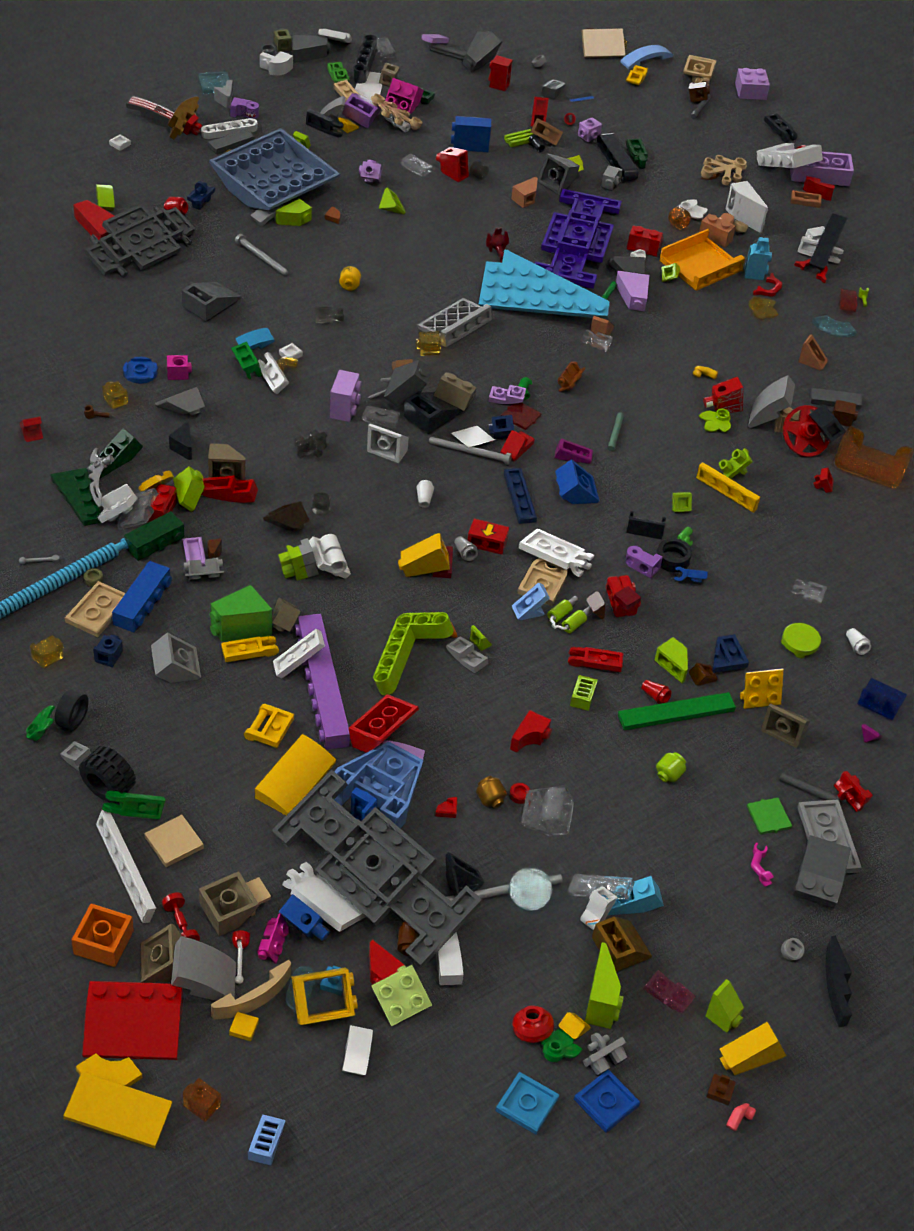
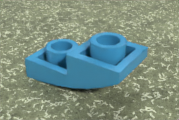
[235,328,275,350]

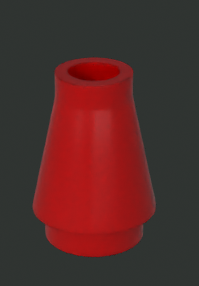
[641,680,672,704]

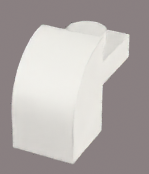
[260,51,293,76]

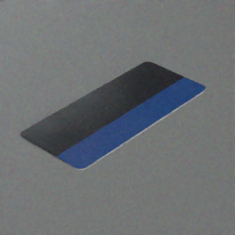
[567,93,594,102]

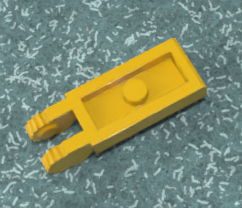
[221,636,279,663]

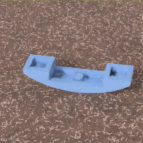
[621,45,673,69]

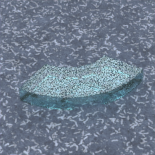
[812,315,857,337]

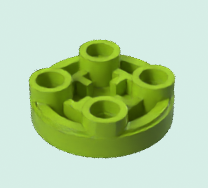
[781,623,821,658]

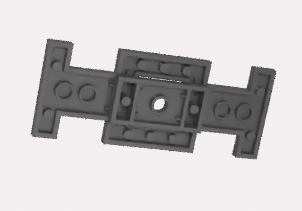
[272,769,483,968]

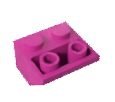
[385,78,424,114]

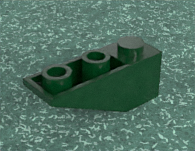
[87,428,143,478]

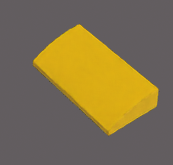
[255,734,336,815]

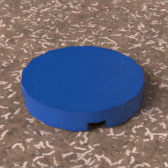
[123,357,158,384]

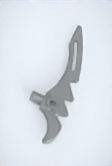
[89,448,114,507]

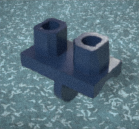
[187,181,215,210]

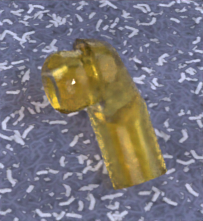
[276,356,298,371]

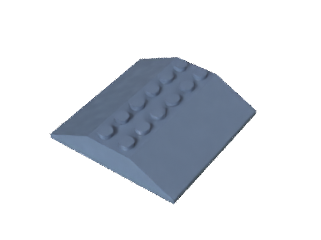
[209,128,340,210]

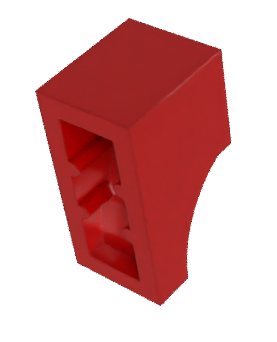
[510,710,552,753]

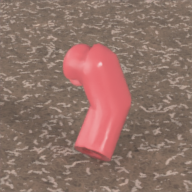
[726,1103,756,1131]

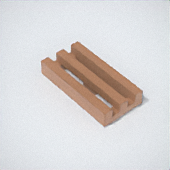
[790,190,822,208]

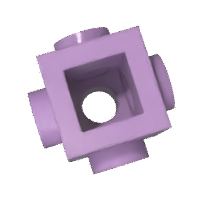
[578,117,602,142]
[359,160,383,183]

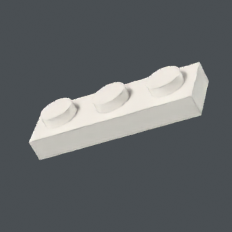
[273,629,325,679]

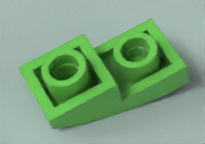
[327,62,350,83]

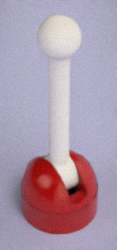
[232,930,250,984]

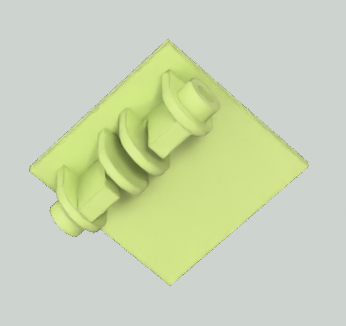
[371,965,432,1026]

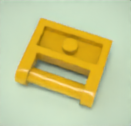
[244,704,294,748]

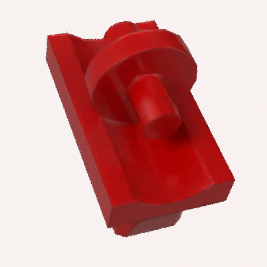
[834,771,873,812]

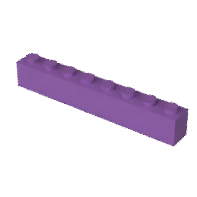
[295,614,350,750]

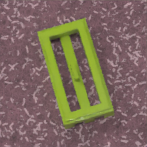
[504,129,533,147]

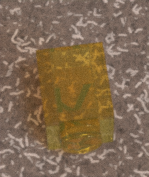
[415,331,441,356]

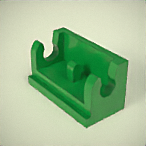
[231,342,263,379]

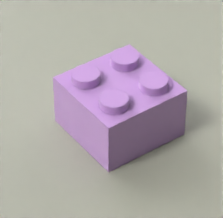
[735,68,770,100]
[330,370,362,422]

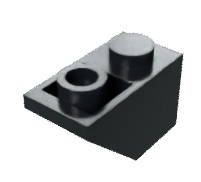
[809,404,846,442]

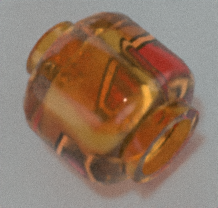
[668,206,691,229]

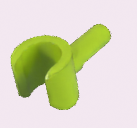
[858,287,869,307]

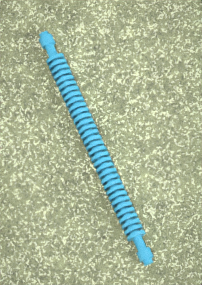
[0,538,128,619]

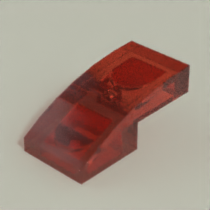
[839,289,857,312]

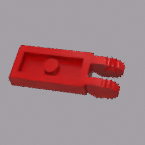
[568,647,624,672]

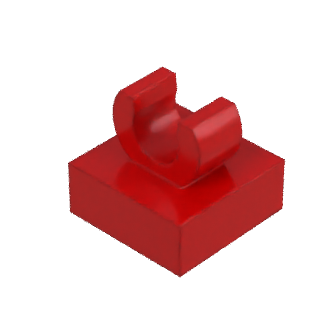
[183,114,202,135]
[813,467,834,493]

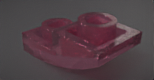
[643,970,696,1013]

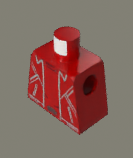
[703,377,744,413]

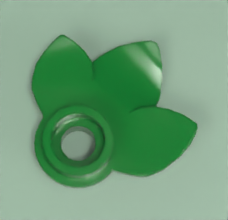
[26,705,55,741]
[540,1028,582,1062]

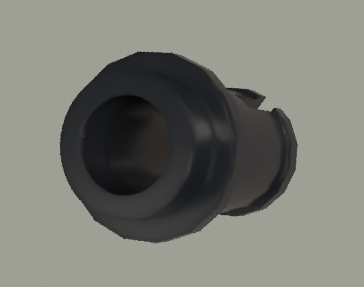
[529,134,545,153]

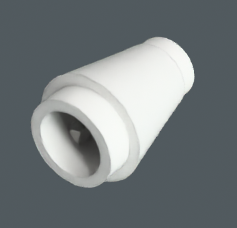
[416,480,434,508]
[846,628,871,655]

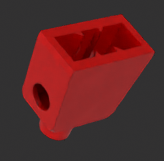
[436,147,469,182]

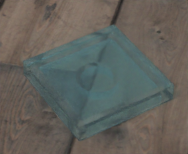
[198,71,229,94]

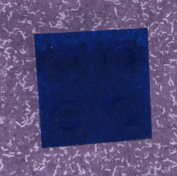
[857,678,907,721]

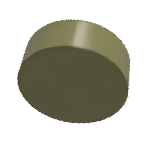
[84,568,103,587]

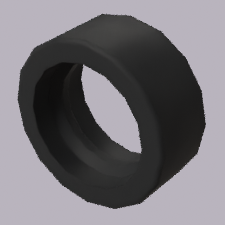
[657,538,692,572]
[55,689,88,731]

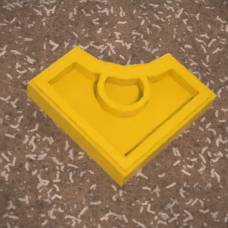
[76,1053,143,1087]

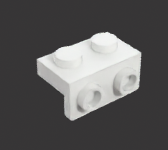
[98,484,138,523]

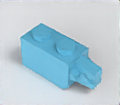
[745,237,772,280]

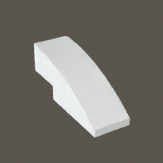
[436,932,463,985]

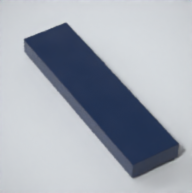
[504,468,537,524]

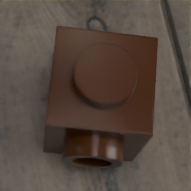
[832,399,858,427]

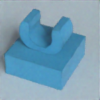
[320,965,343,996]

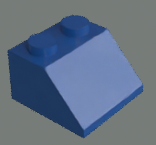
[555,459,600,504]

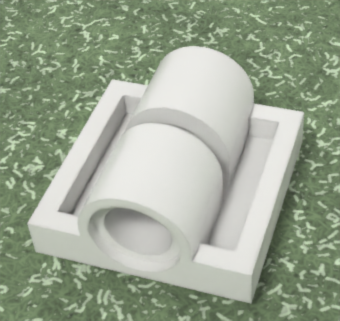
[309,534,351,579]

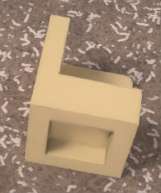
[246,877,271,917]

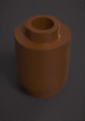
[397,922,419,956]

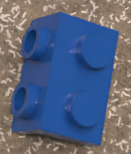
[350,787,377,821]

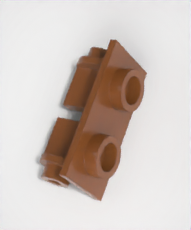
[558,361,586,392]

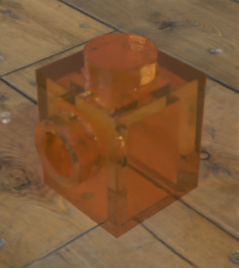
[183,1078,221,1122]

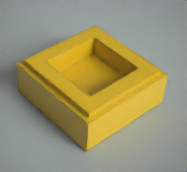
[229,1012,259,1041]

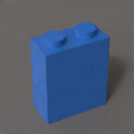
[451,116,491,152]

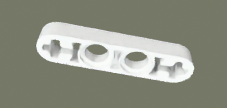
[201,118,258,139]

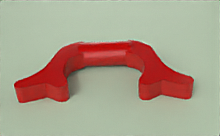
[794,259,828,283]
[753,273,782,296]

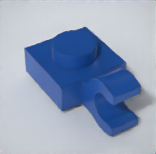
[674,567,708,582]

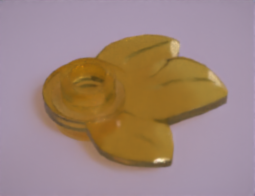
[748,297,778,319]

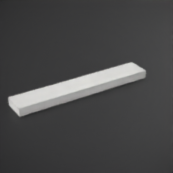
[96,810,156,923]

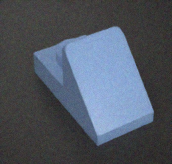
[512,583,550,620]

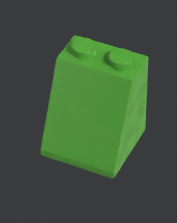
[210,585,272,642]

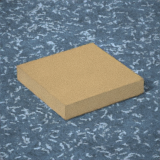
[144,815,204,867]

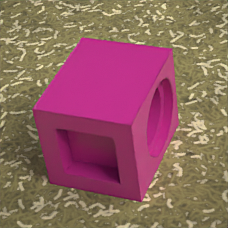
[167,355,192,380]

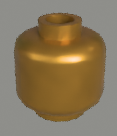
[476,776,507,808]

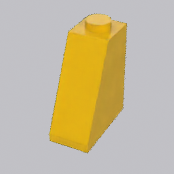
[398,533,450,577]
[719,1022,786,1075]

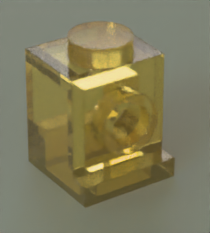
[102,381,128,409]
[30,635,63,669]

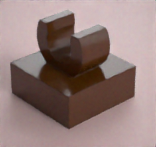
[706,1074,736,1106]

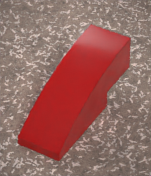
[201,475,258,503]

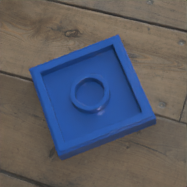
[574,1069,640,1133]

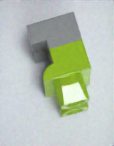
[278,538,319,581]

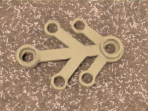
[371,93,423,130]
[701,155,747,186]

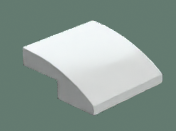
[318,28,352,43]

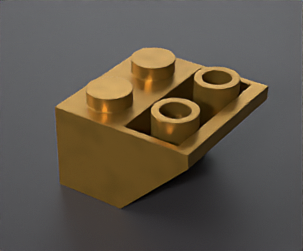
[592,916,652,972]

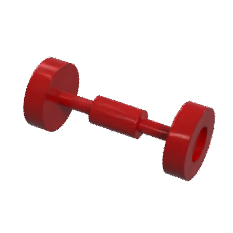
[162,892,200,941]

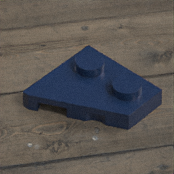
[713,634,749,673]

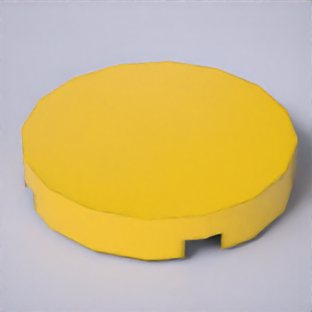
[138,470,174,494]

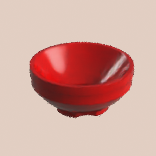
[512,1005,554,1043]

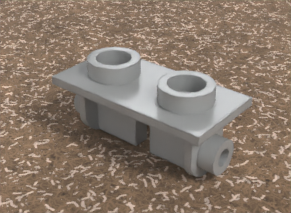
[184,558,224,579]

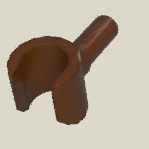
[84,405,110,419]

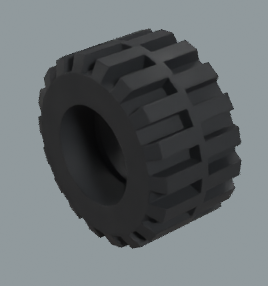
[78,746,136,803]

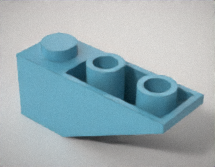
[602,876,664,915]

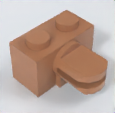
[699,213,736,248]

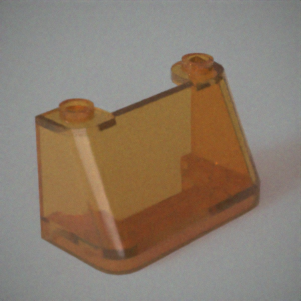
[835,426,914,488]

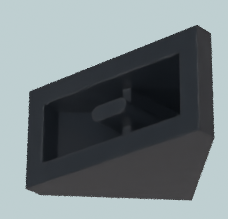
[169,423,192,460]

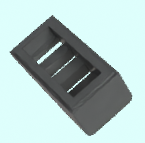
[542,79,565,99]

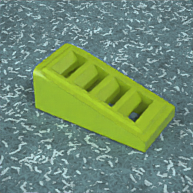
[570,675,598,711]

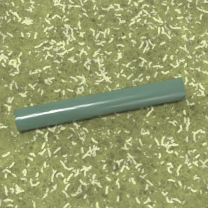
[608,413,624,451]

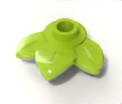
[699,409,731,432]

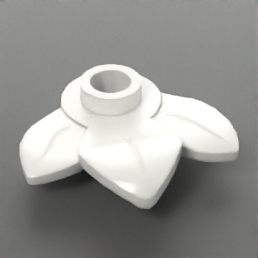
[678,200,708,219]

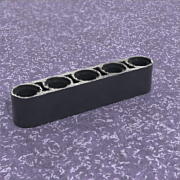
[354,34,377,84]
[597,133,638,182]

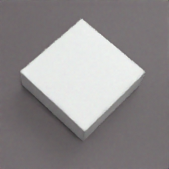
[109,135,131,151]
[279,343,303,363]

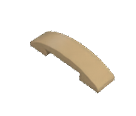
[211,960,291,1019]

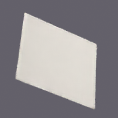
[451,426,495,448]

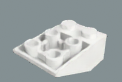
[726,181,768,233]

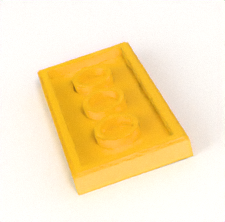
[63,1072,172,1149]

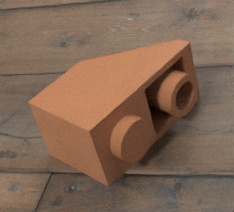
[511,177,538,208]

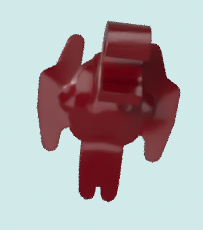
[486,227,509,263]

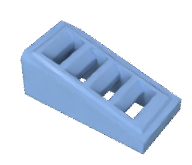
[248,1114,286,1165]

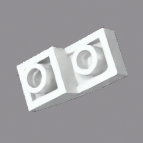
[342,1025,373,1076]

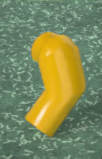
[693,366,718,380]

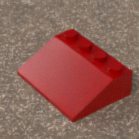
[82,981,184,1060]

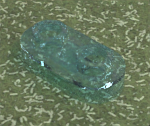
[286,966,315,1010]

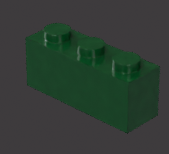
[124,511,185,561]

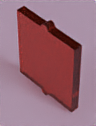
[501,402,542,430]

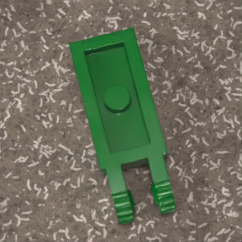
[102,791,166,819]

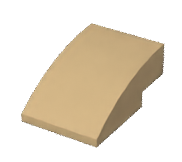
[683,55,716,80]

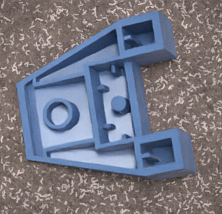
[334,741,423,829]

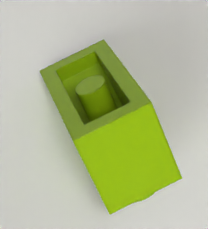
[276,199,312,226]
[173,466,204,512]
[654,637,688,683]
[705,979,744,1033]

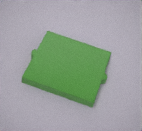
[747,798,792,835]

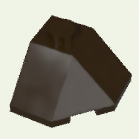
[263,501,310,531]

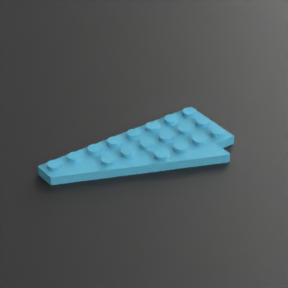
[479,250,610,319]

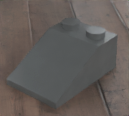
[793,835,851,908]

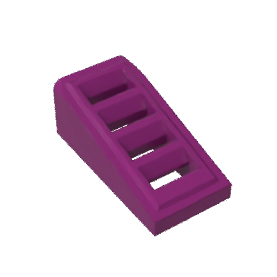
[554,439,593,464]

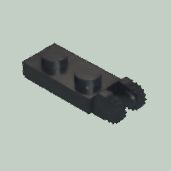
[306,109,344,137]
[764,113,798,142]

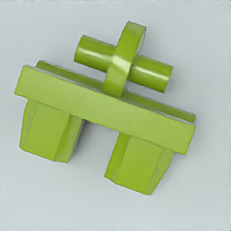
[719,448,753,479]

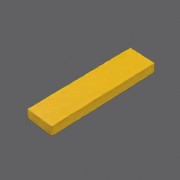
[696,462,760,513]

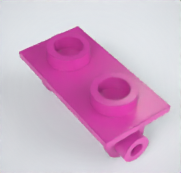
[257,914,289,964]

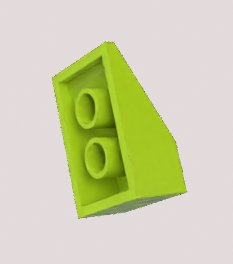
[585,942,624,1029]

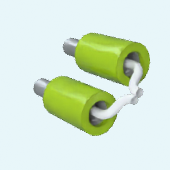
[547,596,592,634]

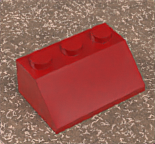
[348,694,419,753]

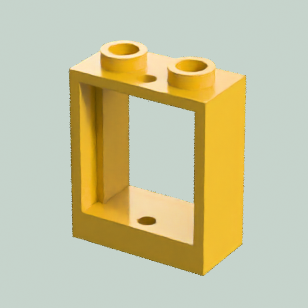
[291,968,358,1025]

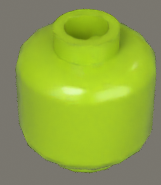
[656,752,686,782]

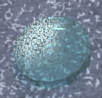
[509,867,552,911]

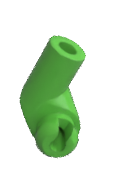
[677,527,693,546]

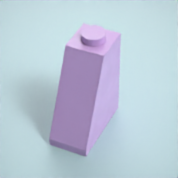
[616,271,649,311]

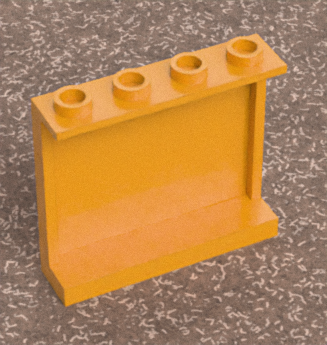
[659,229,745,291]

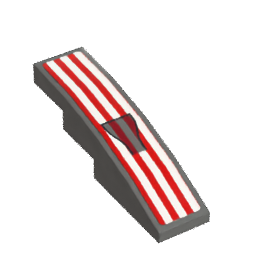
[126,95,185,128]

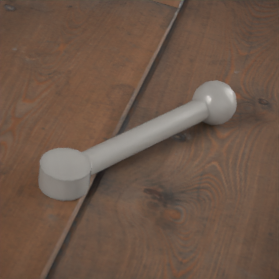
[19,555,59,565]

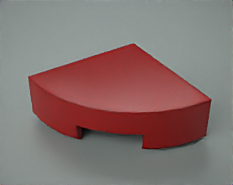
[435,797,457,818]

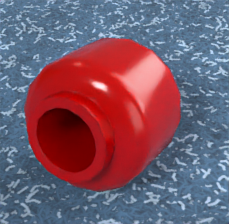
[164,197,188,216]

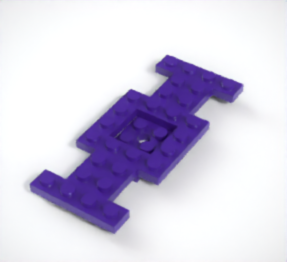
[534,189,622,289]

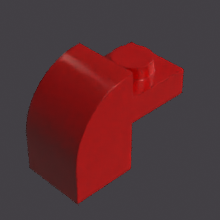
[531,97,549,126]

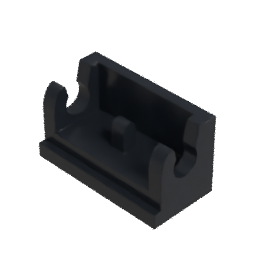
[626,511,666,540]

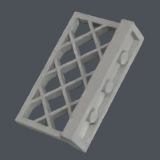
[417,298,492,347]

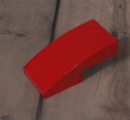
[803,176,835,201]

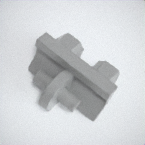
[582,1033,627,1075]

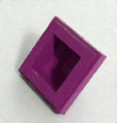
[861,724,882,743]

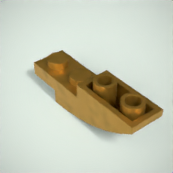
[167,96,199,140]

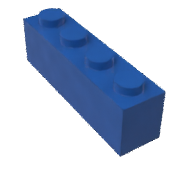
[112,561,172,632]

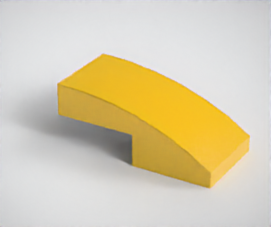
[626,65,648,85]

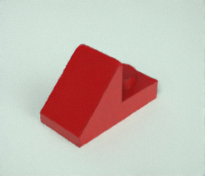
[20,416,43,442]
[500,430,535,462]

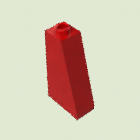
[73,200,115,240]

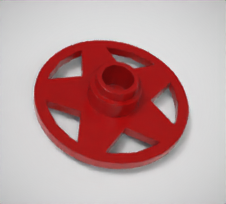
[783,405,829,457]

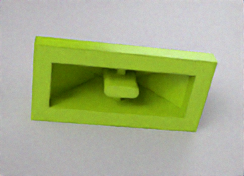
[379,187,406,215]

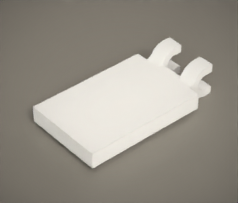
[519,529,594,577]
[282,862,366,932]

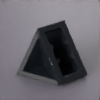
[446,852,485,897]

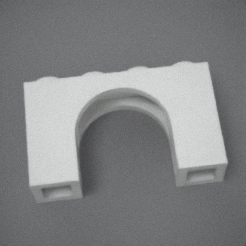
[757,143,823,168]

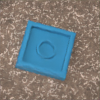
[495,1072,560,1135]

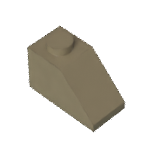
[272,597,301,632]

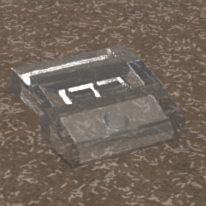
[118,488,159,529]

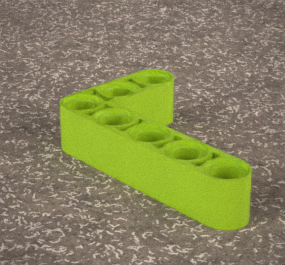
[373,612,454,695]

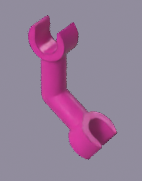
[751,843,774,887]

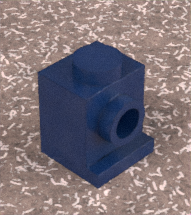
[489,415,514,439]
[93,635,123,668]

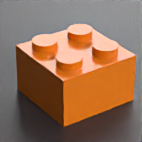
[71,903,134,967]

